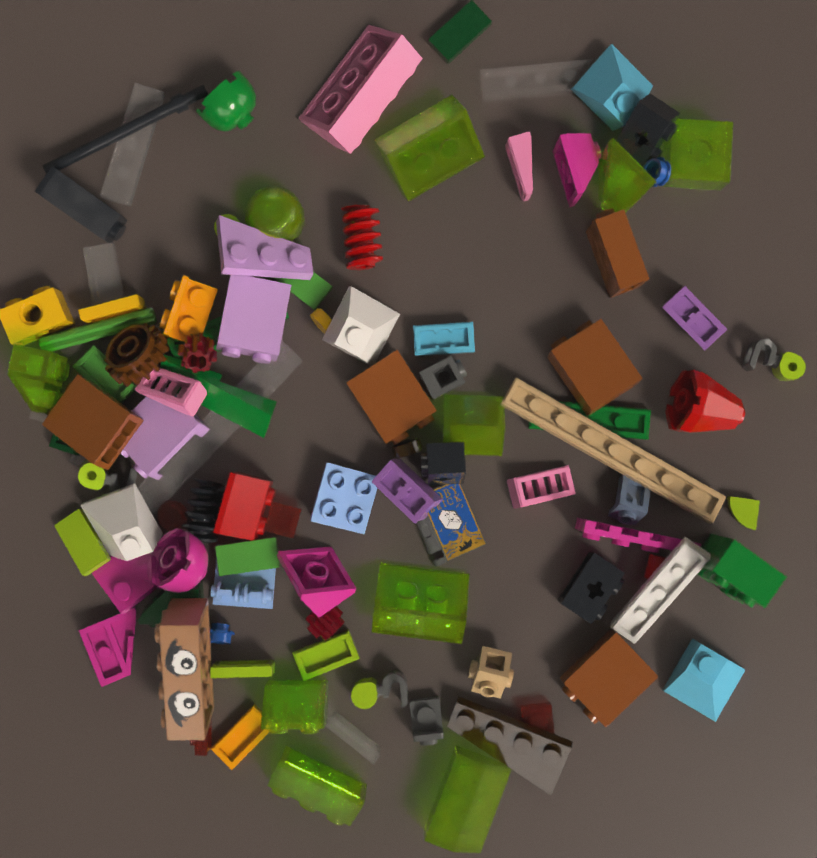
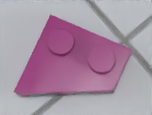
[79,607,137,687]

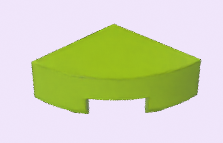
[727,496,760,530]

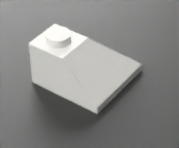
[322,286,400,366]
[80,483,163,561]

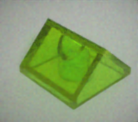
[443,394,505,456]

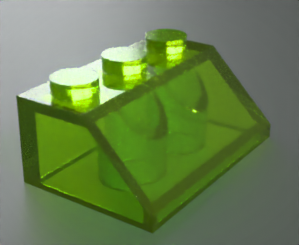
[374,95,485,202]
[371,563,469,644]
[267,745,367,826]
[424,745,512,853]

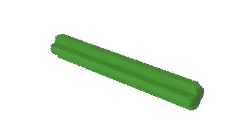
[39,308,157,353]

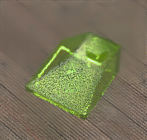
[598,138,657,213]

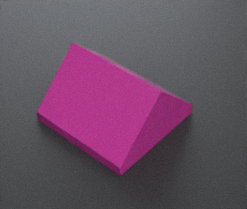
[277,547,357,618]

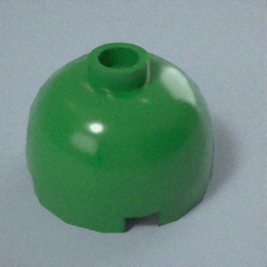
[196,71,256,131]

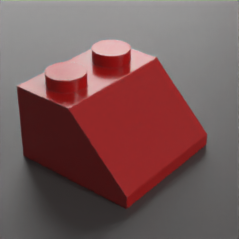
[213,472,276,541]

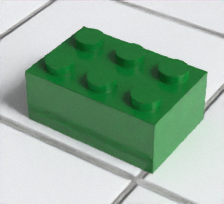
[697,534,787,608]

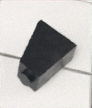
[34,166,127,245]

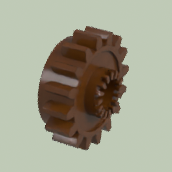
[104,323,169,387]

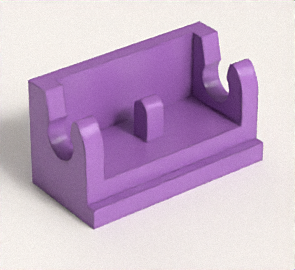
[662,286,728,351]
[372,459,443,524]

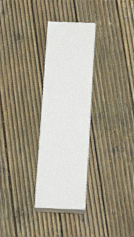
[610,537,710,644]

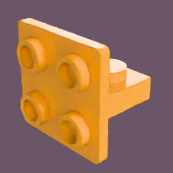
[159,275,218,342]

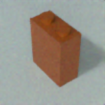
[586,208,649,298]
[547,319,643,417]
[346,350,437,446]
[41,374,144,470]
[560,628,659,727]

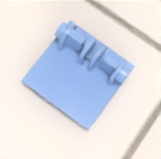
[310,462,377,534]
[211,544,276,609]

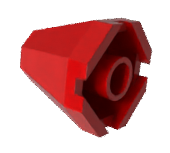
[665,370,745,432]

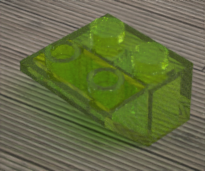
[7,344,70,414]
[261,680,328,734]

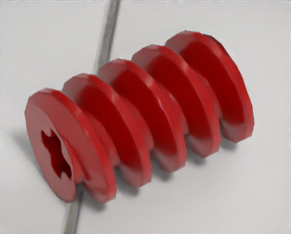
[341,205,383,270]

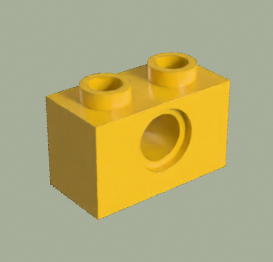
[0,286,75,347]

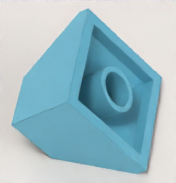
[571,44,653,131]
[663,638,745,722]

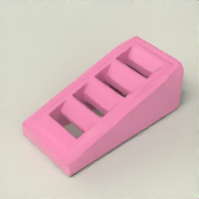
[505,132,533,202]
[135,367,207,417]
[507,465,576,509]

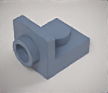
[608,474,651,525]

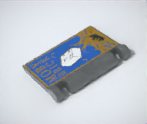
[416,484,487,567]

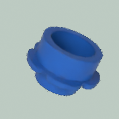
[643,157,671,187]
[210,623,235,644]

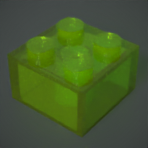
[662,118,733,190]

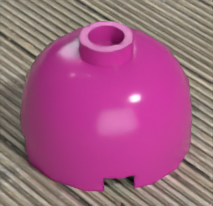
[147,528,209,593]

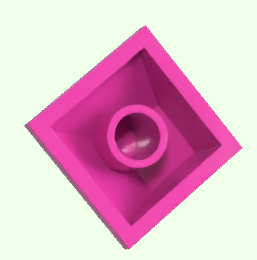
[552,133,601,208]

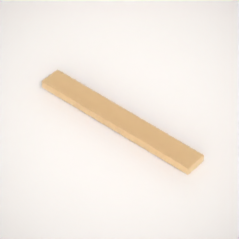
[500,377,726,524]

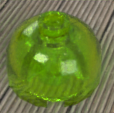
[245,186,305,241]

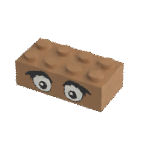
[155,598,214,740]

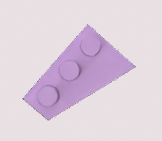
[216,215,313,280]

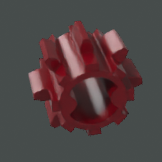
[178,333,217,373]
[305,606,345,641]

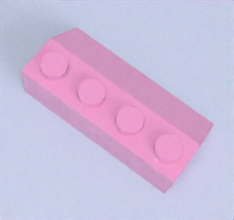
[298,25,423,154]

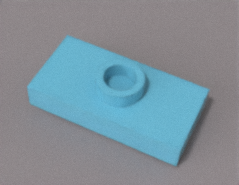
[413,322,475,356]

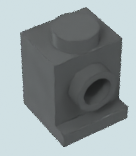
[419,355,467,401]

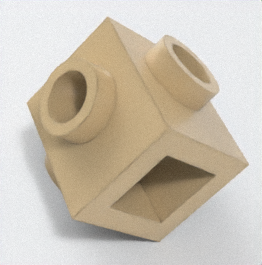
[468,646,514,699]

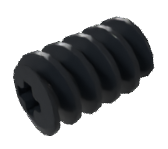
[181,478,226,543]

